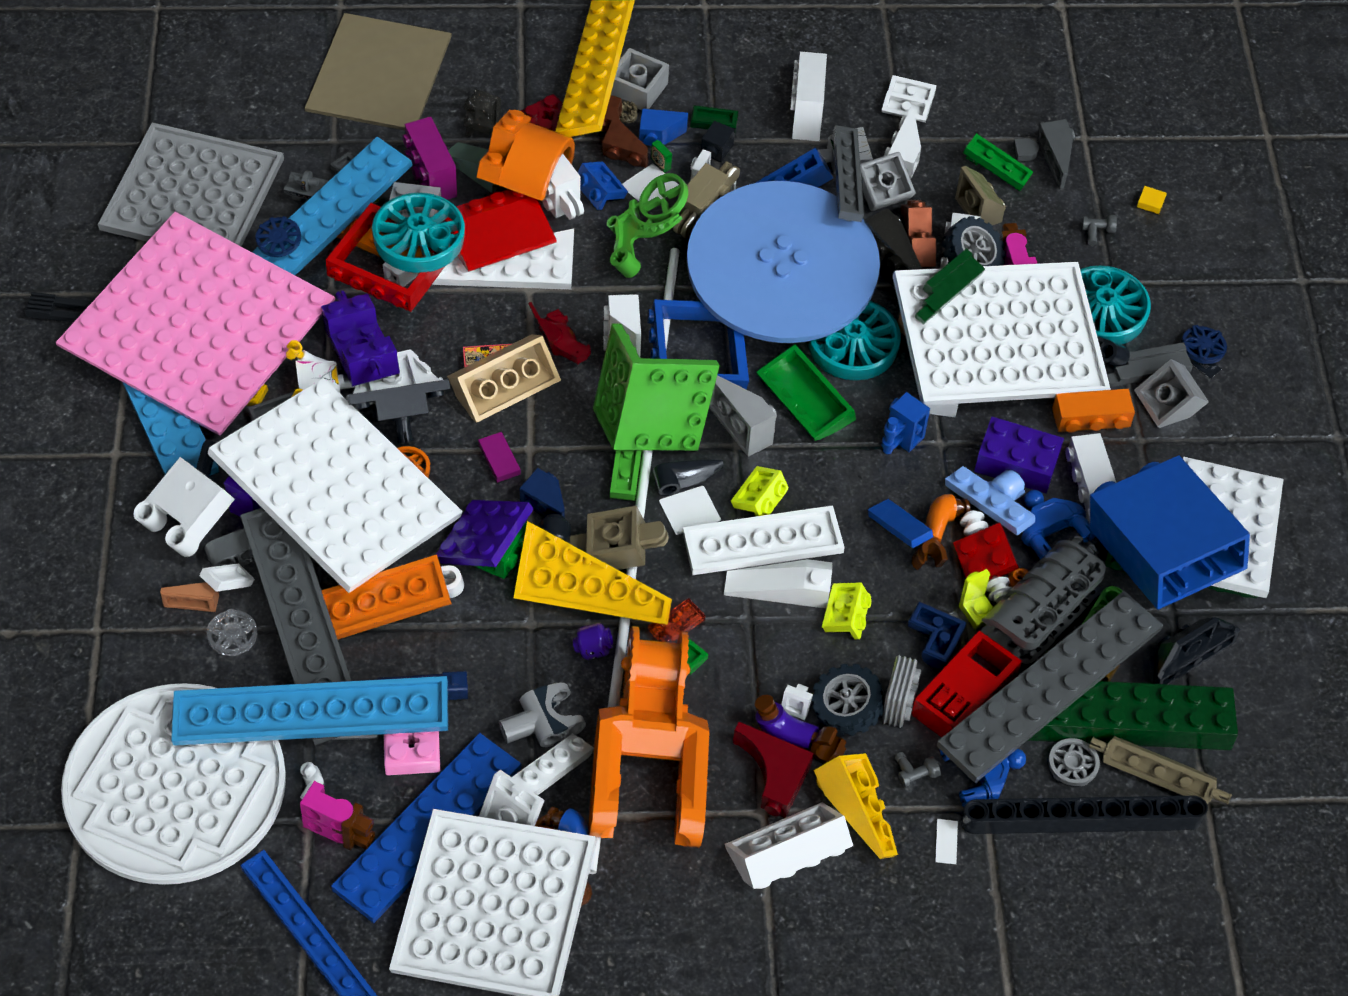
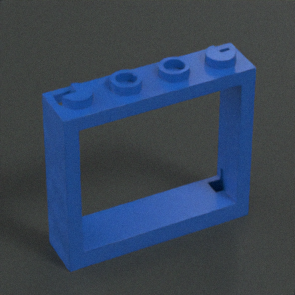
[647,299,749,389]

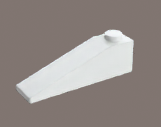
[724,559,832,608]

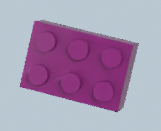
[402,117,457,200]

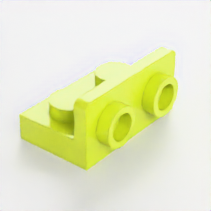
[731,466,788,516]
[822,582,871,640]

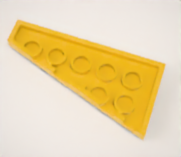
[513,521,672,625]

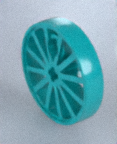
[372,193,465,273]
[1080,266,1151,345]
[808,301,901,380]

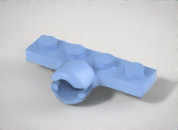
[945,466,1035,535]

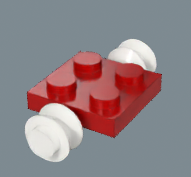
[953,510,1019,603]

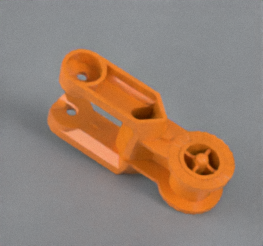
[588,626,709,848]

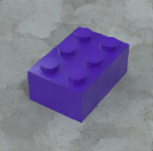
[974,417,1064,494]

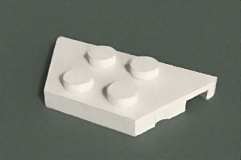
[352,349,443,406]

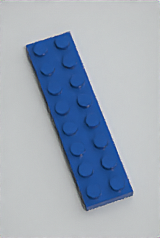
[331,733,521,923]

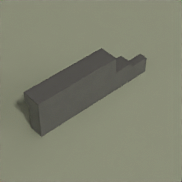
[1107,342,1193,387]

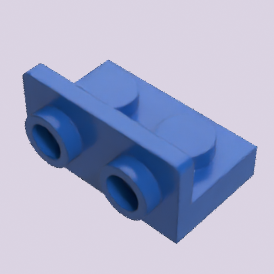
[577,162,628,210]

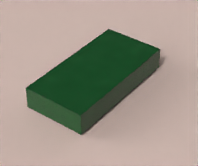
[690,105,739,132]

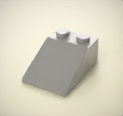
[709,375,777,457]

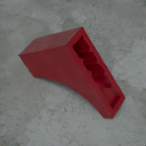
[733,722,814,818]

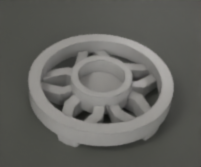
[1048,738,1100,786]

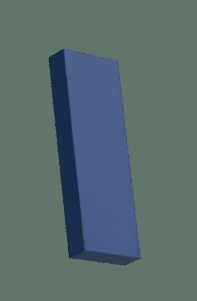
[867,499,933,548]

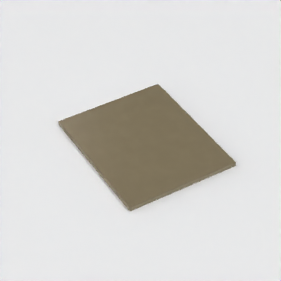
[305,13,452,130]

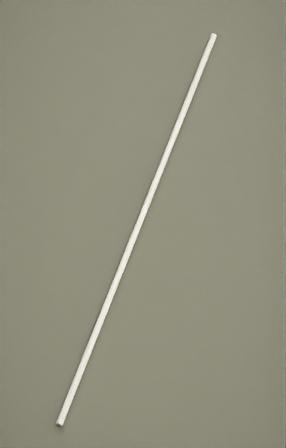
[589,248,680,874]

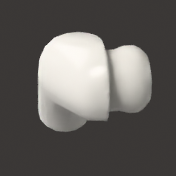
[300,762,324,799]

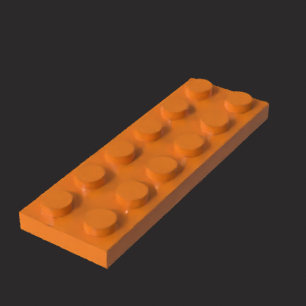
[321,555,452,639]

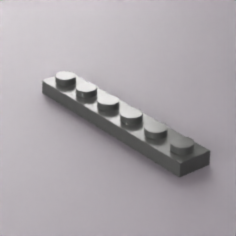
[833,125,864,222]

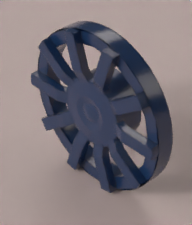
[255,216,301,257]

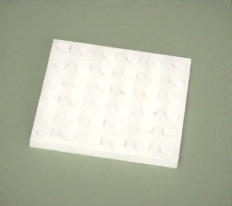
[389,809,597,996]

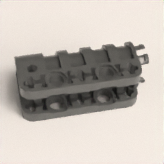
[981,535,1106,671]

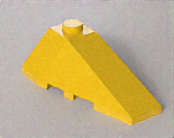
[814,753,898,859]

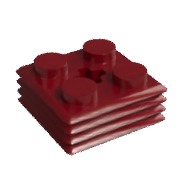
[521,94,563,131]

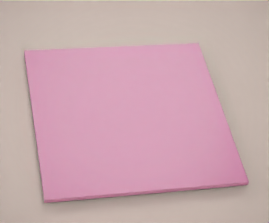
[56,212,335,436]

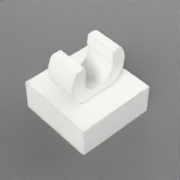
[781,684,813,720]

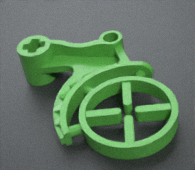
[606,173,688,278]

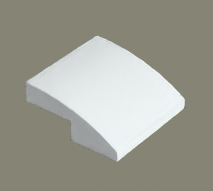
[881,75,936,122]

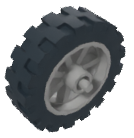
[942,216,1006,266]
[812,664,885,736]

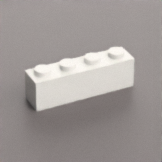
[1065,433,1116,523]

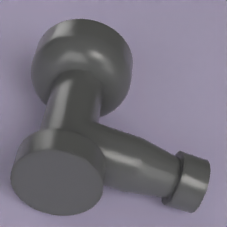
[1082,215,1117,246]
[894,752,941,788]

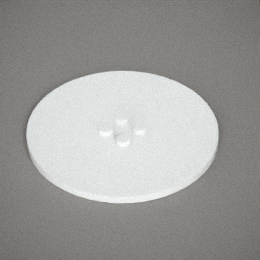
[61,683,286,885]

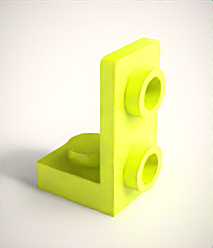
[959,569,993,630]

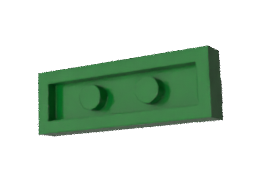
[963,133,1033,191]

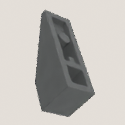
[1037,119,1075,189]

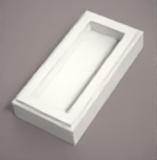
[199,563,255,592]

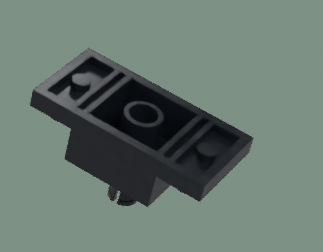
[346,379,450,443]

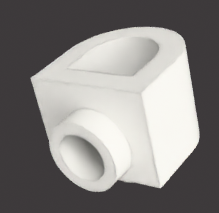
[441,565,464,598]

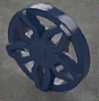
[1181,325,1227,364]

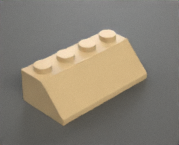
[447,334,561,423]

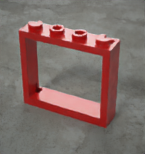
[326,203,445,312]

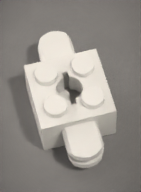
[542,154,584,220]

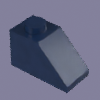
[520,468,565,518]

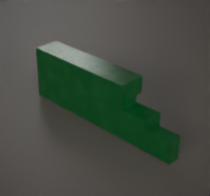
[915,248,985,325]

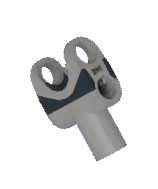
[499,682,586,747]

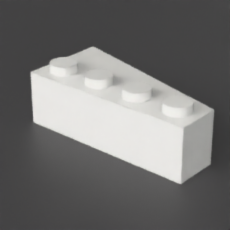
[790,52,827,141]

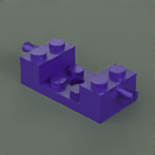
[321,290,400,387]

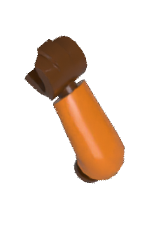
[912,494,970,570]

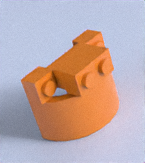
[476,109,575,201]

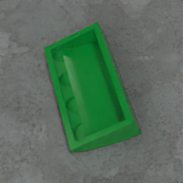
[756,344,856,441]

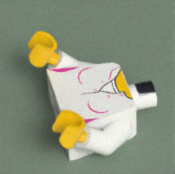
[286,340,355,397]

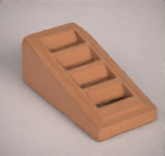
[160,582,219,612]

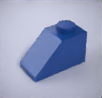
[639,109,688,146]

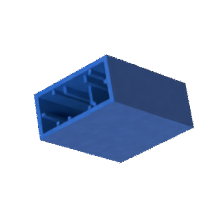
[1090,455,1250,610]

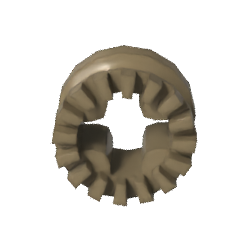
[620,101,638,123]

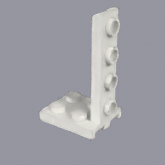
[479,733,594,826]

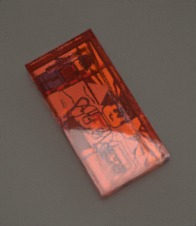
[648,598,706,643]

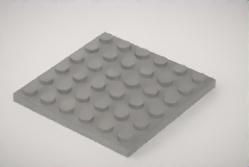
[98,122,284,247]

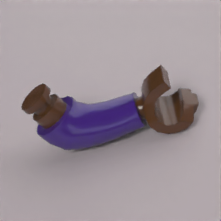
[755,695,846,764]

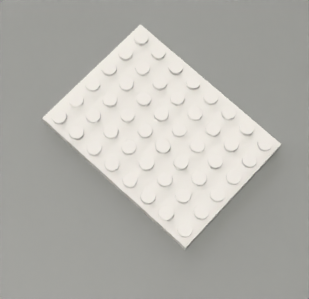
[893,262,1111,406]
[208,378,462,593]

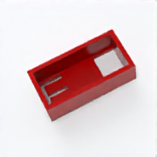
[911,630,1022,737]

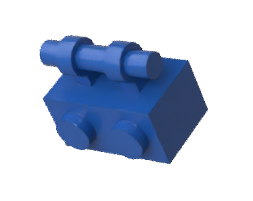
[881,392,930,454]

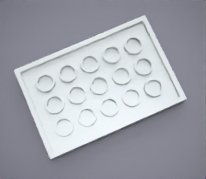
[1183,457,1283,598]

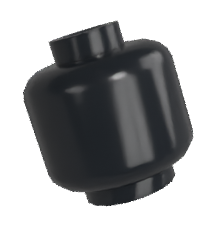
[538,514,571,543]

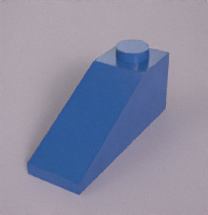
[756,148,833,188]

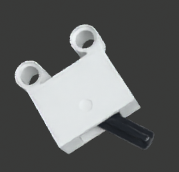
[133,440,235,557]

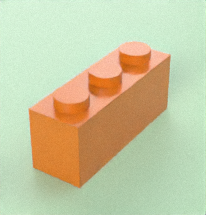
[1052,389,1135,432]

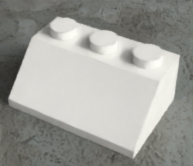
[603,295,641,357]

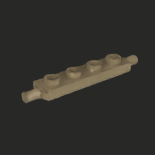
[1089,736,1232,805]

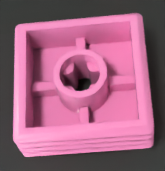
[384,731,440,775]

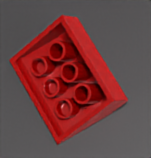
[441,189,557,272]

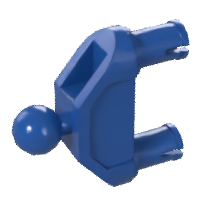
[1021,490,1096,559]
[940,749,1026,808]

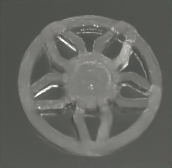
[207,609,258,656]

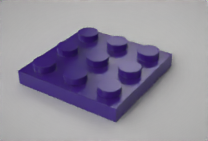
[436,500,533,567]

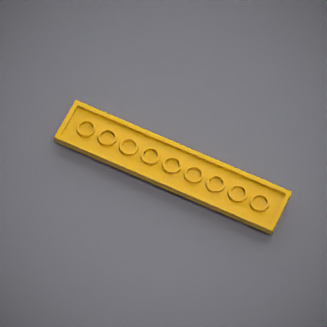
[555,0,635,137]

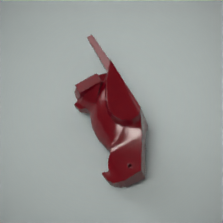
[528,302,591,364]

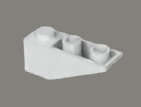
[884,108,921,179]

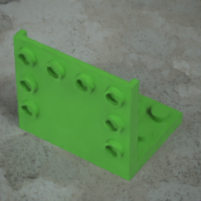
[593,323,720,451]

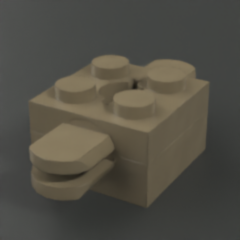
[673,161,740,239]
[570,506,669,570]

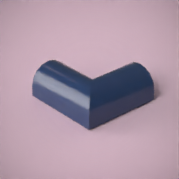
[908,602,967,669]

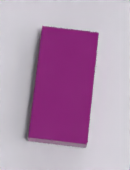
[478,432,521,483]

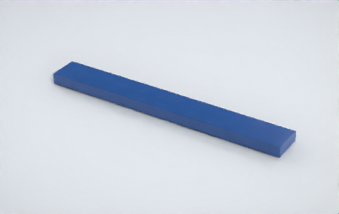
[240,850,377,996]

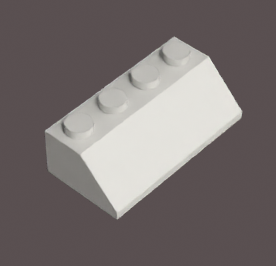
[725,802,853,889]

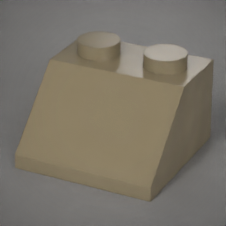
[955,166,1006,226]

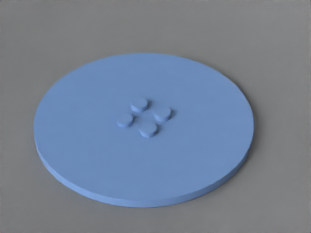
[687,181,880,343]

